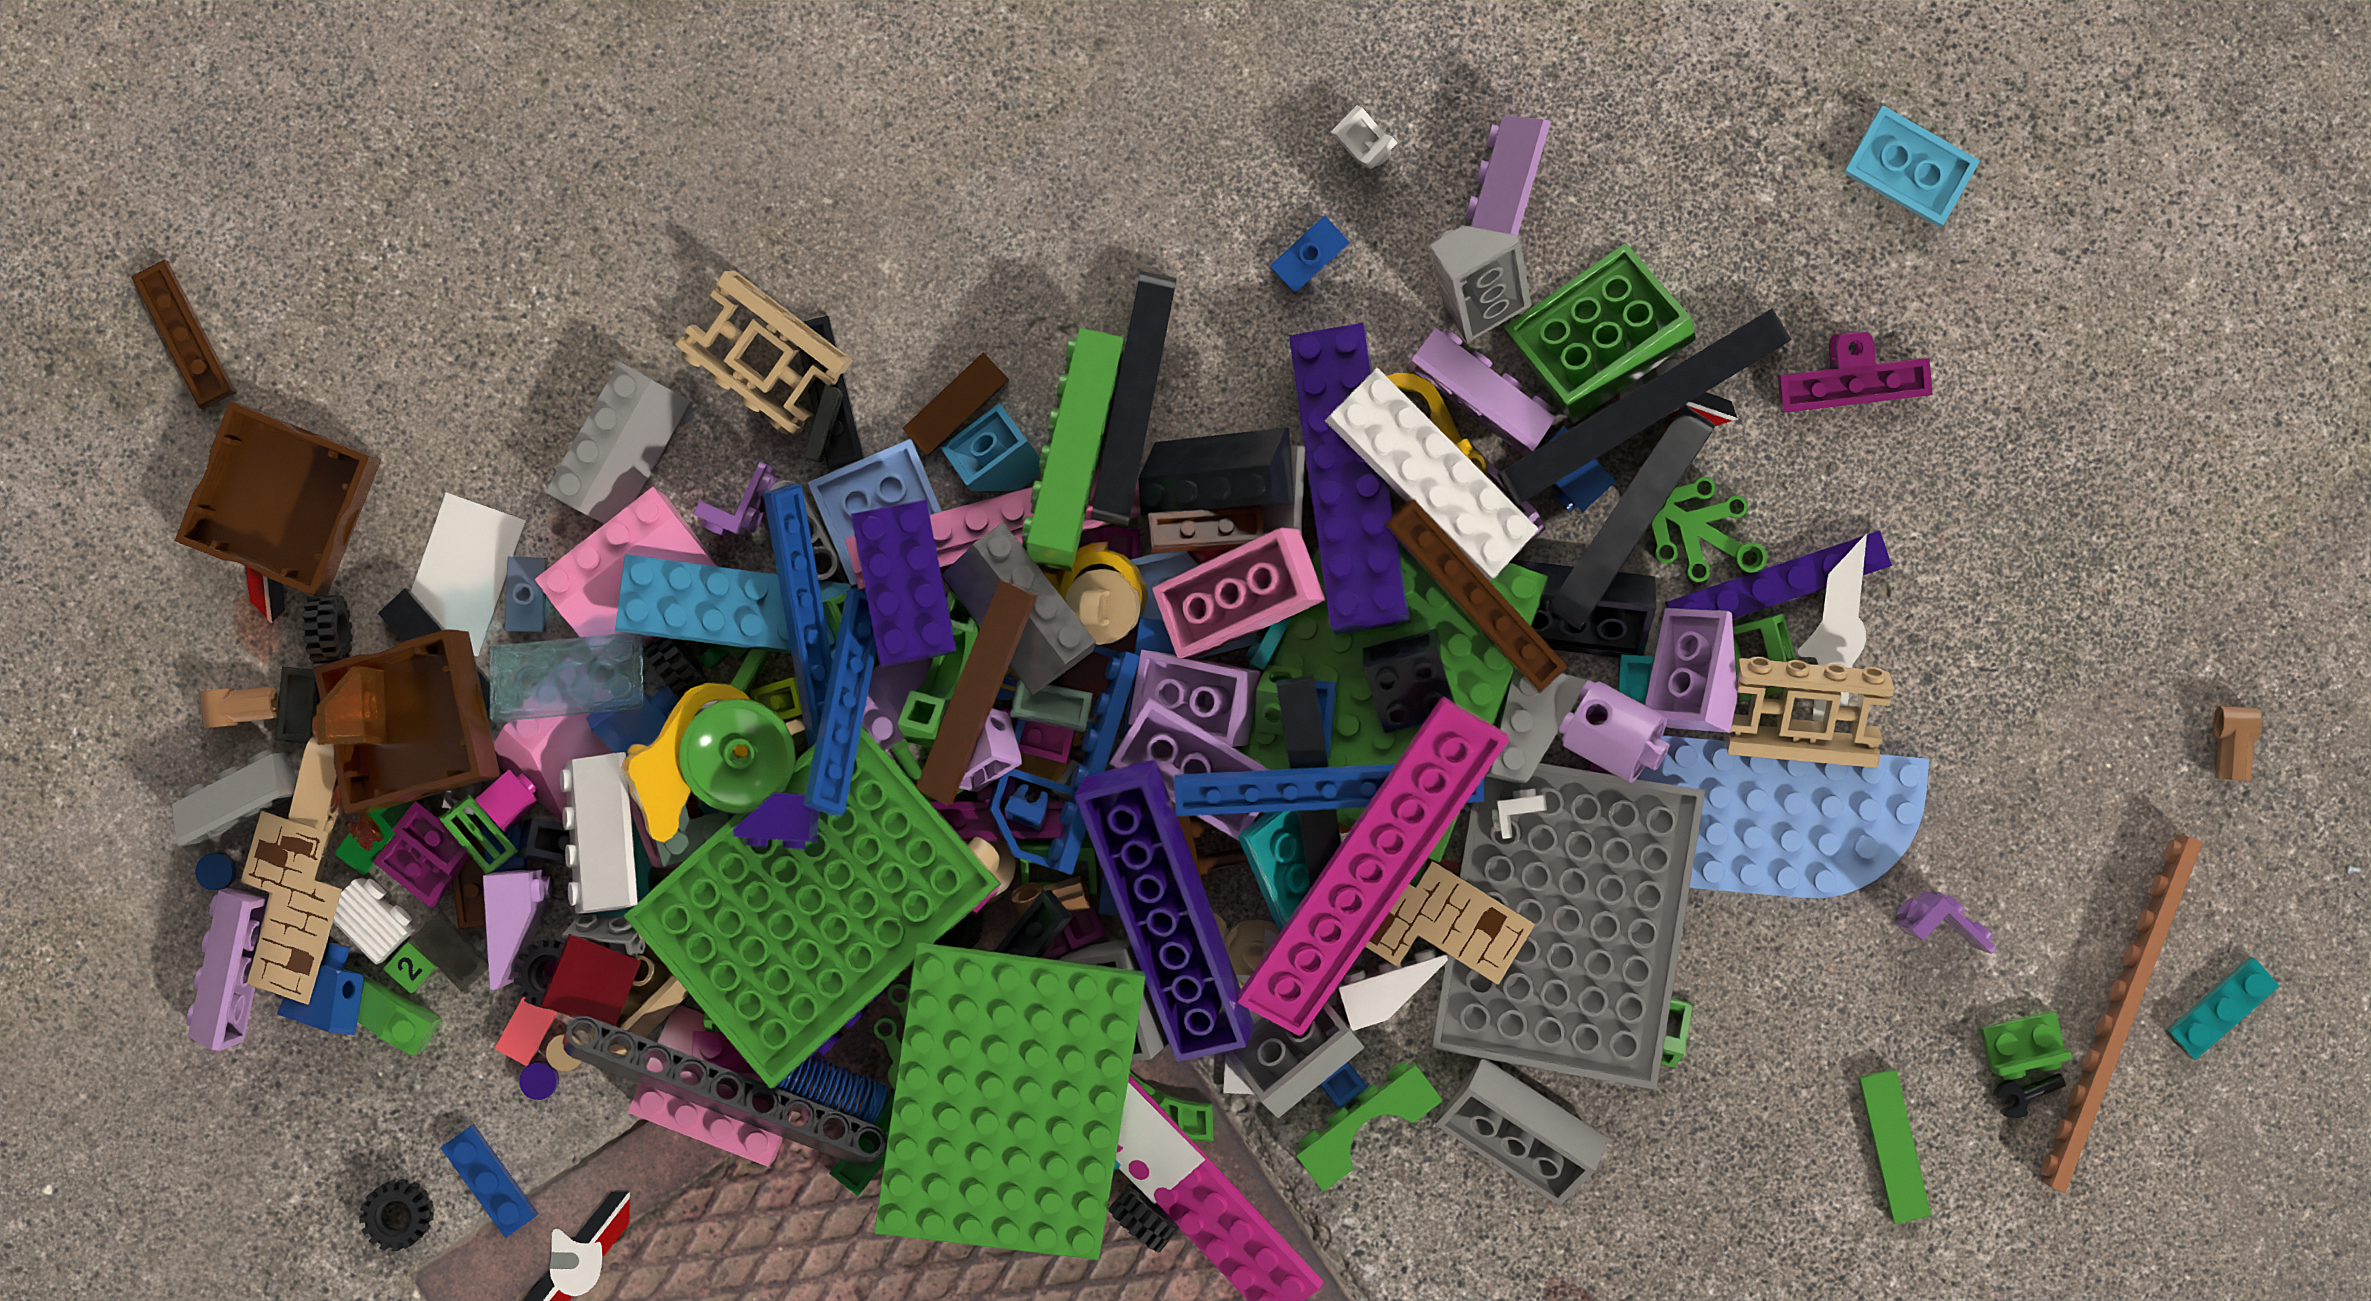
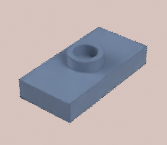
[505,556,548,632]

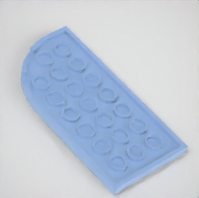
[1637,735,1929,898]

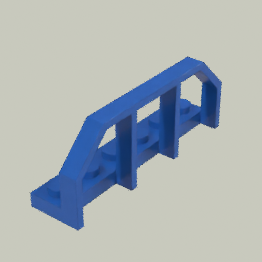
[987,644,1140,874]

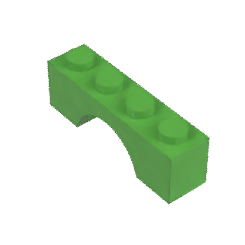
[897,591,980,748]
[1295,1060,1443,1192]

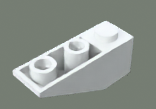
[1338,948,1448,1031]

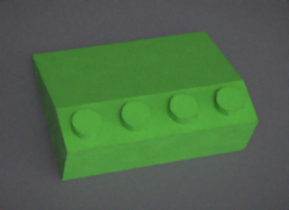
[1504,243,1696,424]

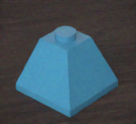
[940,403,1041,491]

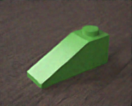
[344,965,442,1056]

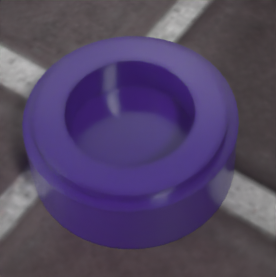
[519,1061,559,1100]

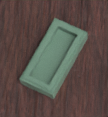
[1010,678,1093,732]

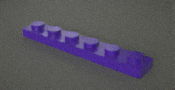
[1665,530,1892,619]

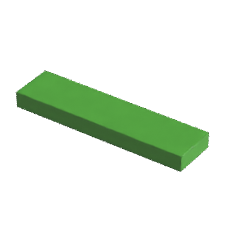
[1858,1068,1931,1224]

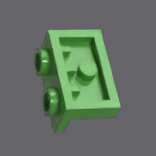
[1980,1011,2072,1080]

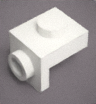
[1331,105,1397,169]
[1492,788,1547,839]

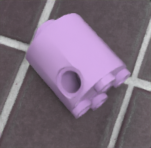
[1559,680,1670,783]

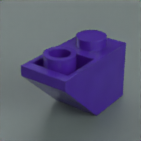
[733,793,819,849]

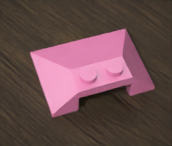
[494,644,634,822]

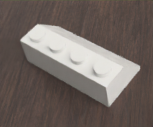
[560,752,638,914]

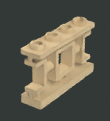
[675,270,853,435]
[1724,657,1894,768]

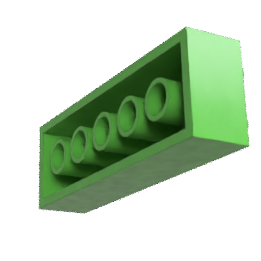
[1022,328,1124,572]

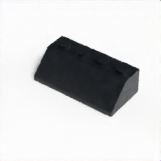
[1138,427,1294,516]
[1509,559,1656,658]

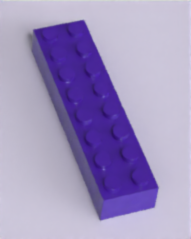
[1289,322,1410,635]
[1075,759,1254,1062]

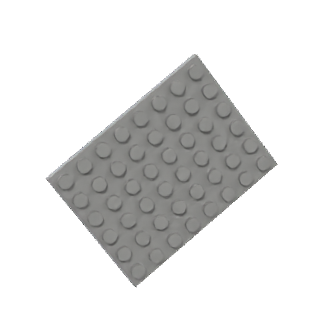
[1432,763,1705,1090]

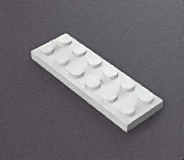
[1325,368,1539,581]

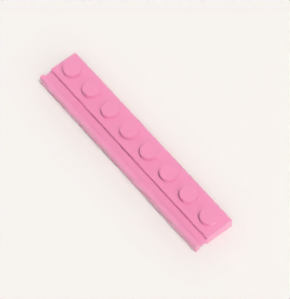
[844,468,1141,592]

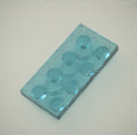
[490,633,643,722]

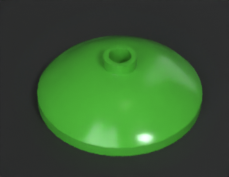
[679,699,796,813]

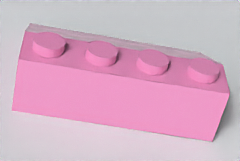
[535,487,719,673]
[628,1004,813,1167]

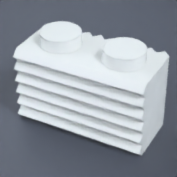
[333,878,415,964]

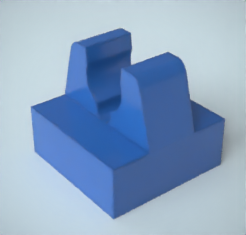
[1005,784,1048,832]

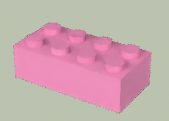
[1152,528,1325,658]

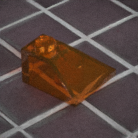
[312,666,387,746]

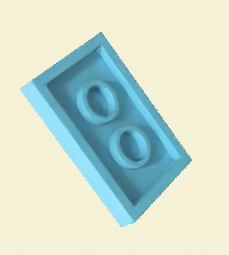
[1842,105,1980,228]

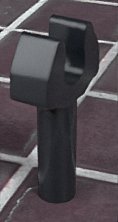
[1993,1073,2066,1118]

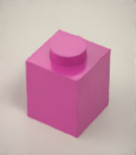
[475,770,539,833]

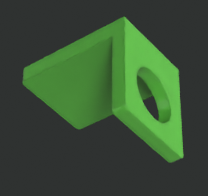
[1256,665,1303,736]

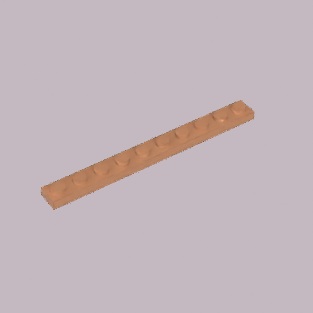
[2041,834,2203,1193]

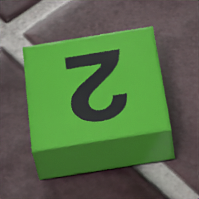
[383,940,438,994]

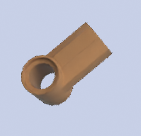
[199,686,279,729]
[2213,705,2262,781]
[1011,876,1091,918]

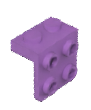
[693,462,778,537]
[1893,890,1997,954]

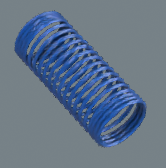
[775,1055,888,1125]

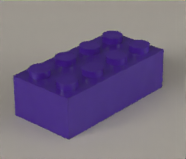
[851,500,956,668]

